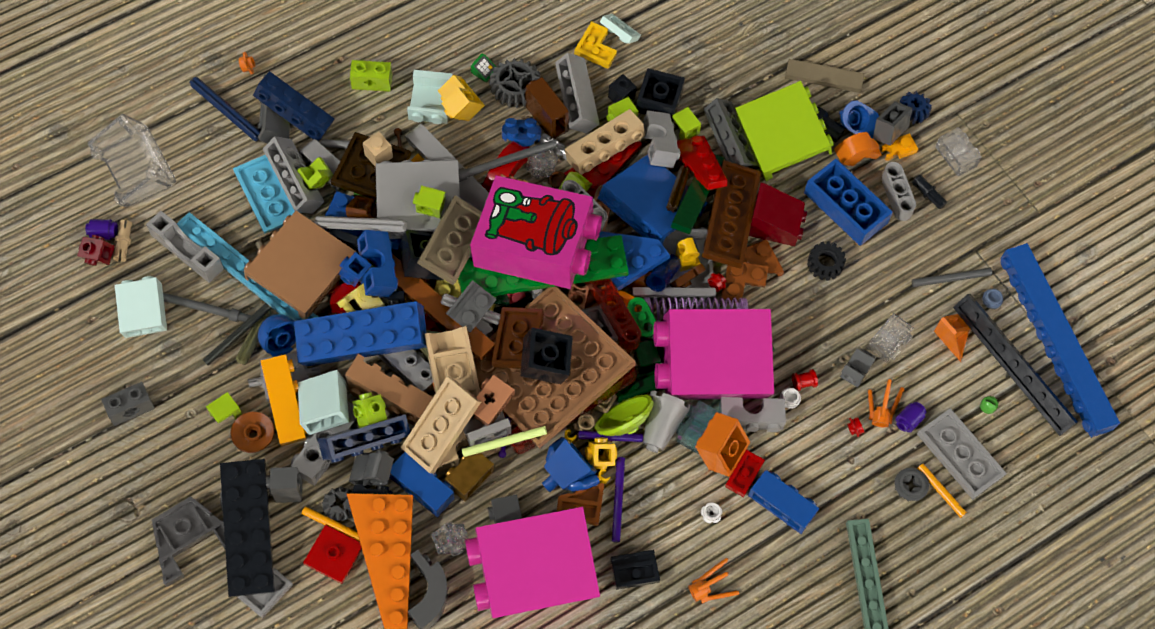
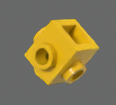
[585,437,617,469]

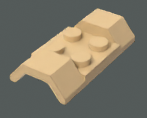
[424,326,480,396]

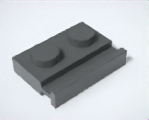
[446,280,497,333]

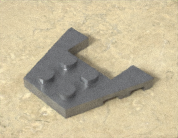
[152,496,225,587]

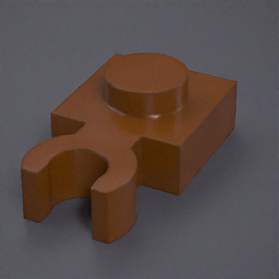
[670,263,706,288]

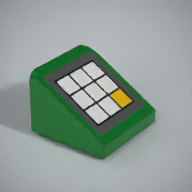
[471,53,496,83]

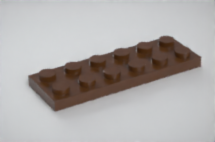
[702,160,761,269]

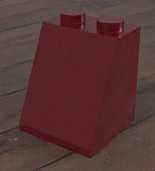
[749,183,807,247]

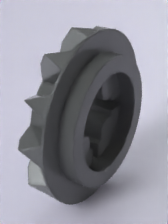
[894,468,929,502]
[322,486,353,521]

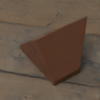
[346,195,377,218]

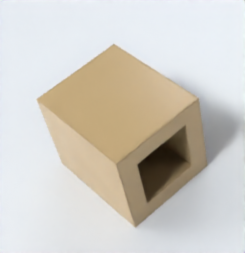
[363,132,393,167]

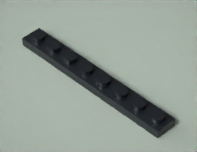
[953,294,1078,436]

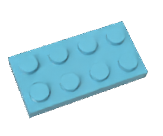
[233,155,295,234]

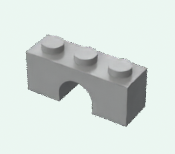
[643,111,680,168]
[719,397,786,432]

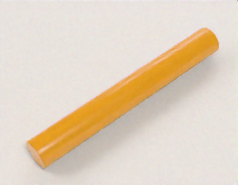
[917,463,967,518]
[302,506,360,542]

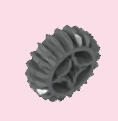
[489,58,541,108]

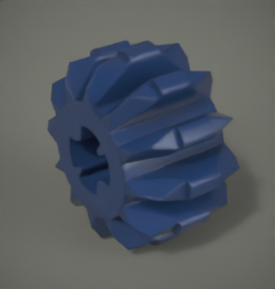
[900,90,932,124]

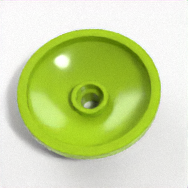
[595,395,654,436]

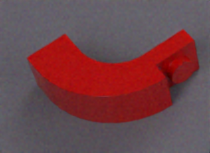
[482,141,534,192]

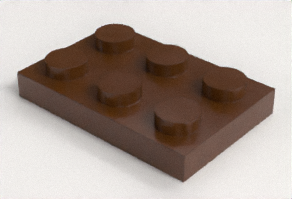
[491,307,544,369]

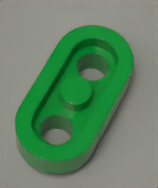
[627,297,656,337]

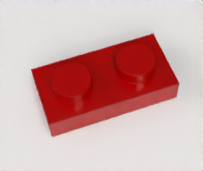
[725,449,765,498]

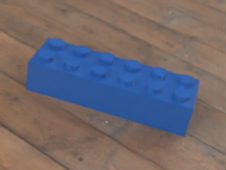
[294,301,427,367]

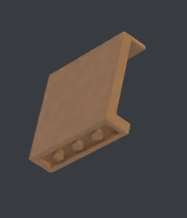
[244,211,356,320]

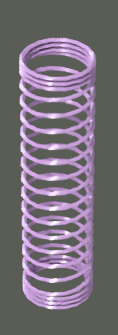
[643,297,748,321]

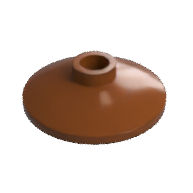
[230,412,274,453]

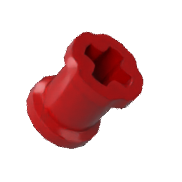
[792,369,818,391]

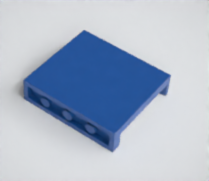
[598,154,708,245]

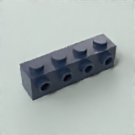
[253,71,335,142]
[317,414,410,463]

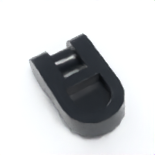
[353,484,393,494]

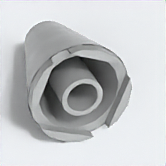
[643,391,691,453]

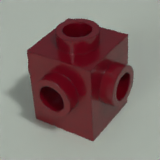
[77,235,115,266]

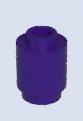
[85,219,118,240]
[896,402,927,432]

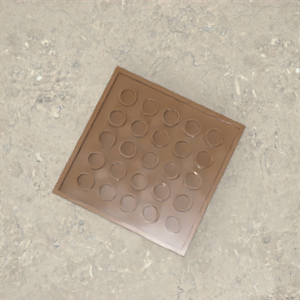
[472,287,636,449]

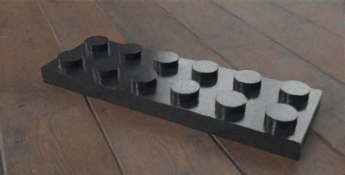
[220,459,275,598]

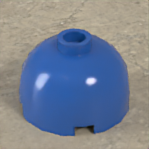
[258,314,296,357]

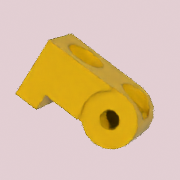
[675,238,701,272]

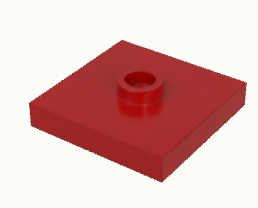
[303,525,362,584]

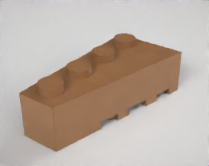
[345,354,433,426]

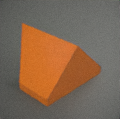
[934,314,971,362]

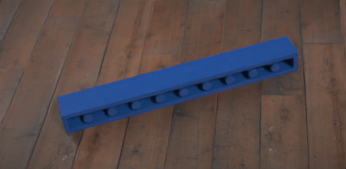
[1000,243,1120,438]

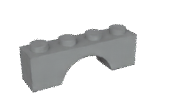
[146,211,224,283]

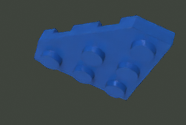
[598,231,670,291]

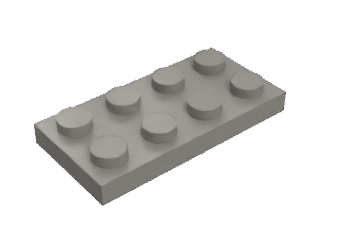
[917,408,1007,500]

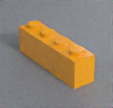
[261,354,308,446]

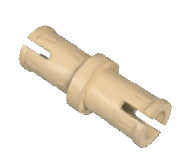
[113,220,132,262]

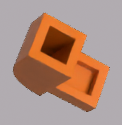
[834,132,882,166]

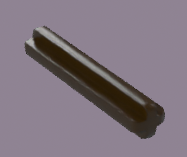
[666,166,690,212]

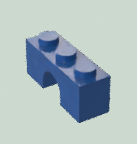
[357,230,398,297]

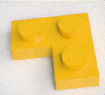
[574,21,617,69]

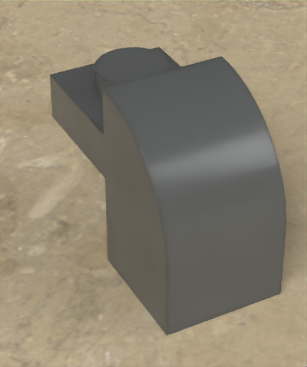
[840,347,877,388]

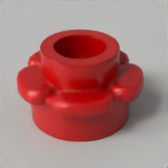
[708,273,726,292]
[847,417,864,437]

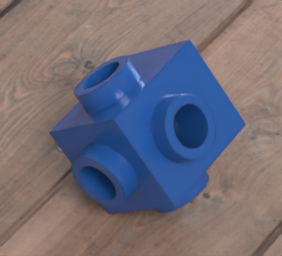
[339,252,371,287]

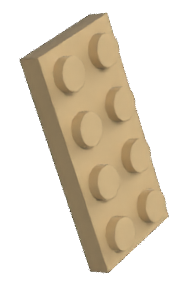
[401,376,481,474]

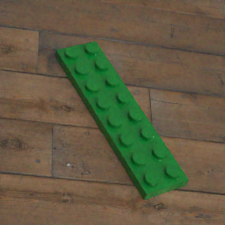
[459,235,629,296]

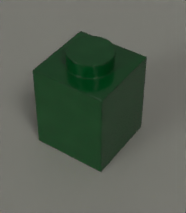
[633,339,661,374]

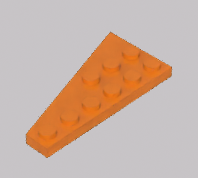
[346,493,414,629]

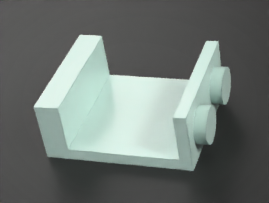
[407,70,453,124]

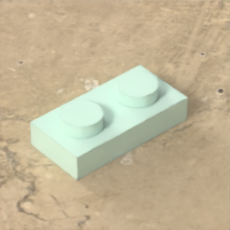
[600,14,641,44]

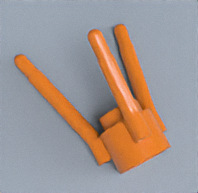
[868,379,904,428]
[688,558,739,604]

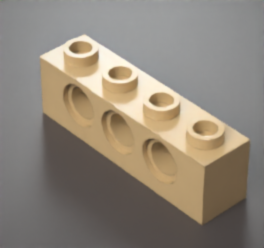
[565,109,645,175]

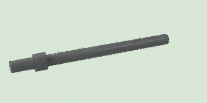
[459,140,557,182]
[163,293,252,322]

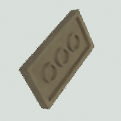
[417,195,482,285]

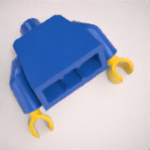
[542,429,611,492]

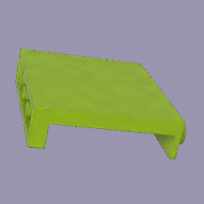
[735,81,834,181]

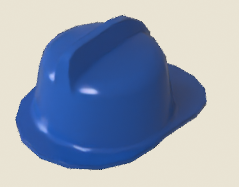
[839,100,879,139]

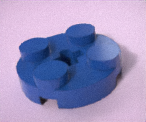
[502,118,541,147]

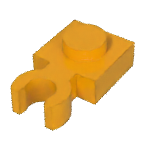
[880,133,918,161]

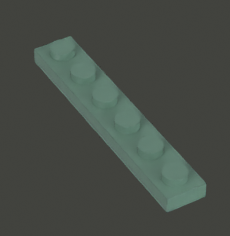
[846,519,889,629]

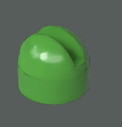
[980,396,998,414]

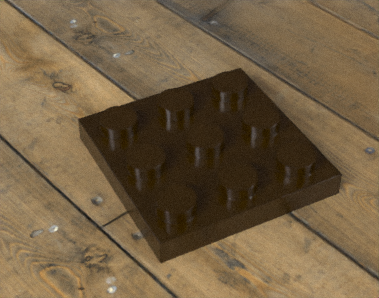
[331,132,411,200]

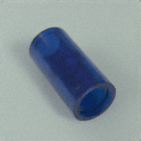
[646,254,681,292]

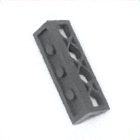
[703,98,759,169]

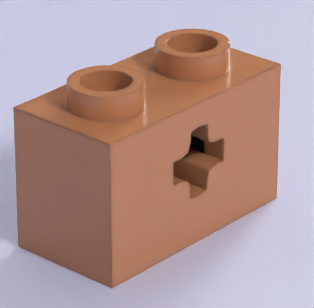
[473,375,515,426]

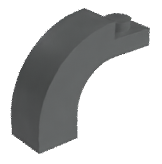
[408,549,448,629]

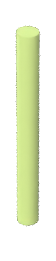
[462,426,547,457]

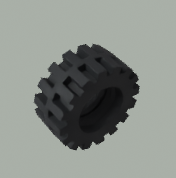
[807,241,846,281]

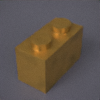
[445,453,494,502]

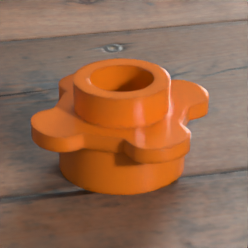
[239,52,255,74]

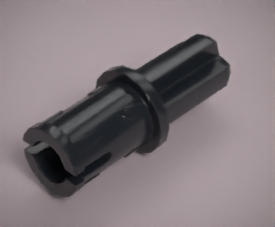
[912,174,947,209]

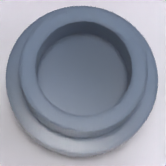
[982,289,1003,309]

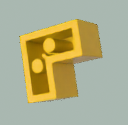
[438,75,485,121]

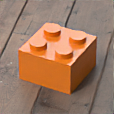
[695,412,750,477]

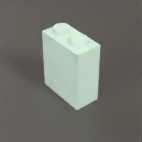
[115,276,167,338]
[298,370,349,435]

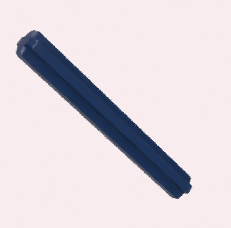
[189,77,261,142]

